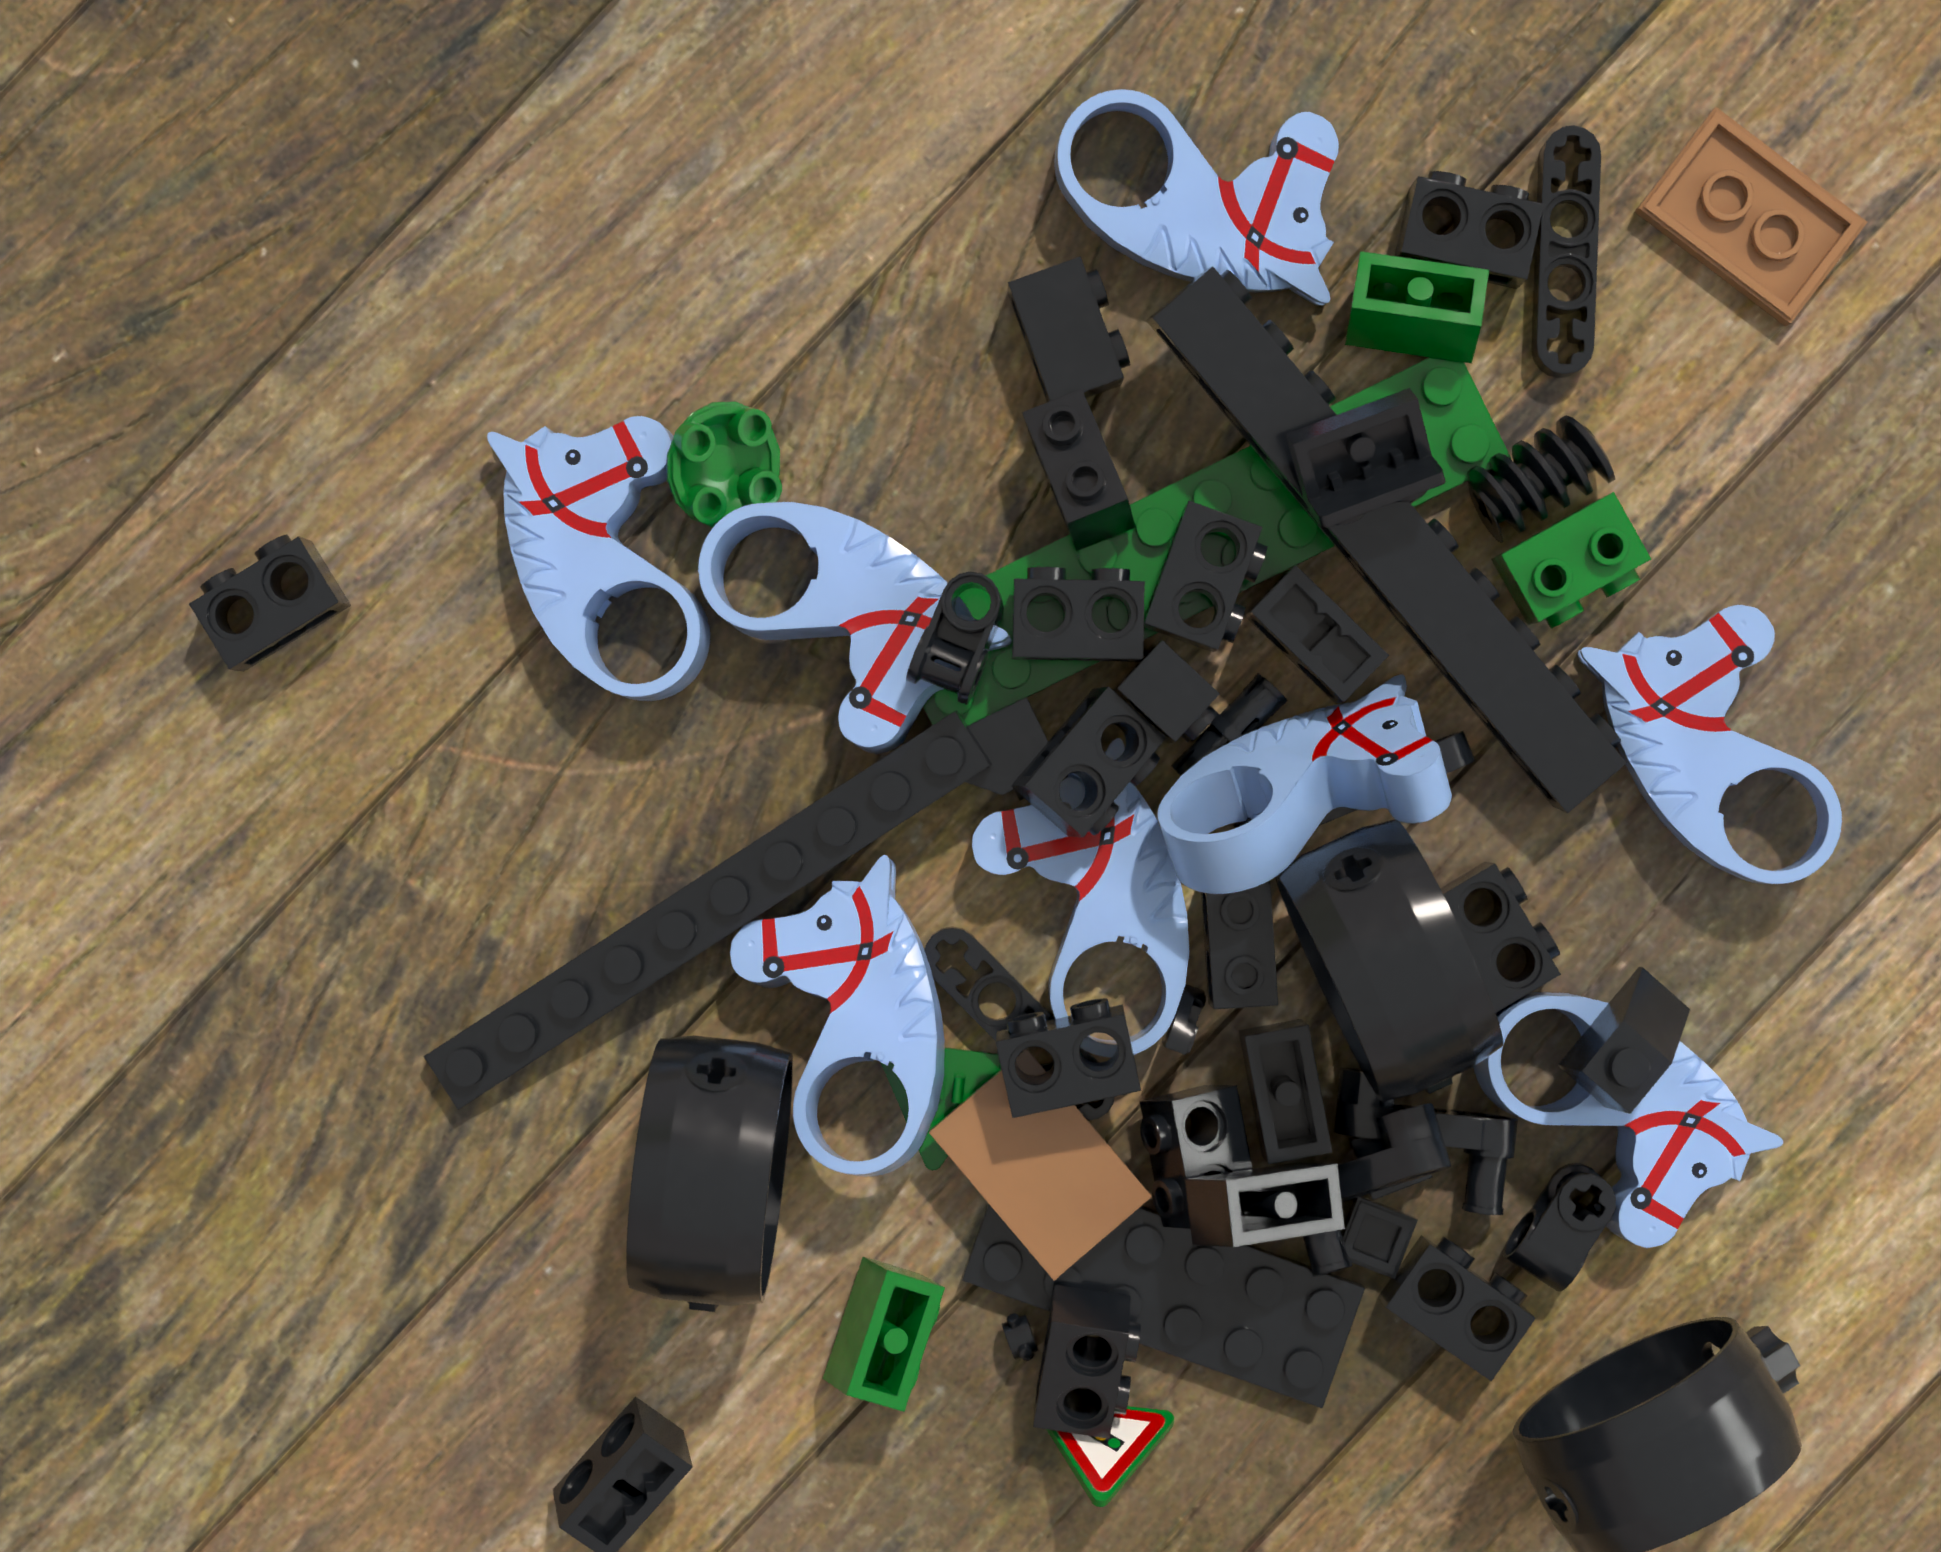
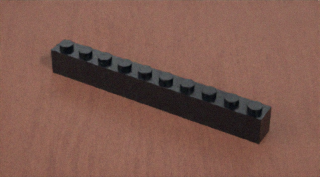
[1146,266,1626,813]

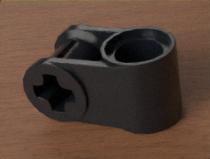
[906,571,1004,705]
[1503,1163,1616,1292]

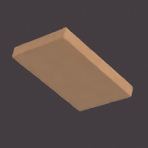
[1634,107,1868,326]
[929,1048,1152,1280]

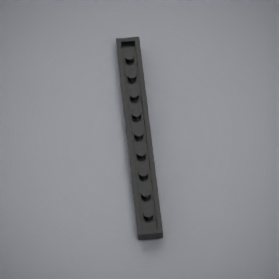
[423,710,992,1110]

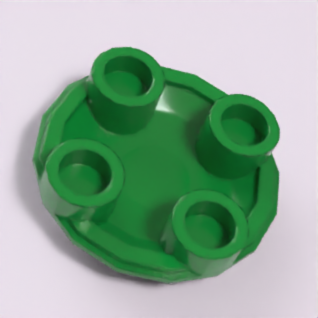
[667,401,782,527]

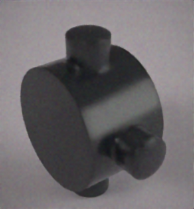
[1002,1313,1039,1361]

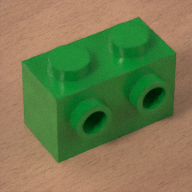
[1345,251,1489,363]
[1491,492,1651,629]
[822,1257,945,1412]

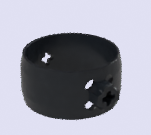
[1275,819,1503,1102]
[626,1035,793,1312]
[1513,1317,1802,1552]

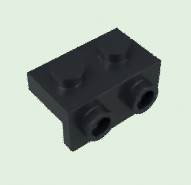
[1286,388,1446,528]

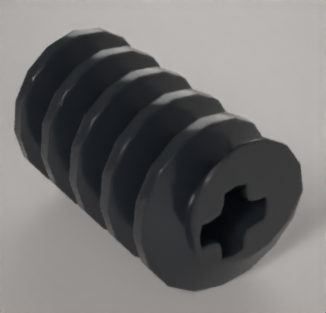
[1467,415,1615,543]

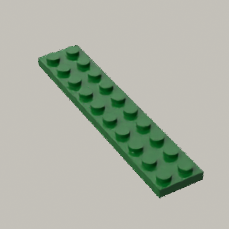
[923,357,1512,726]

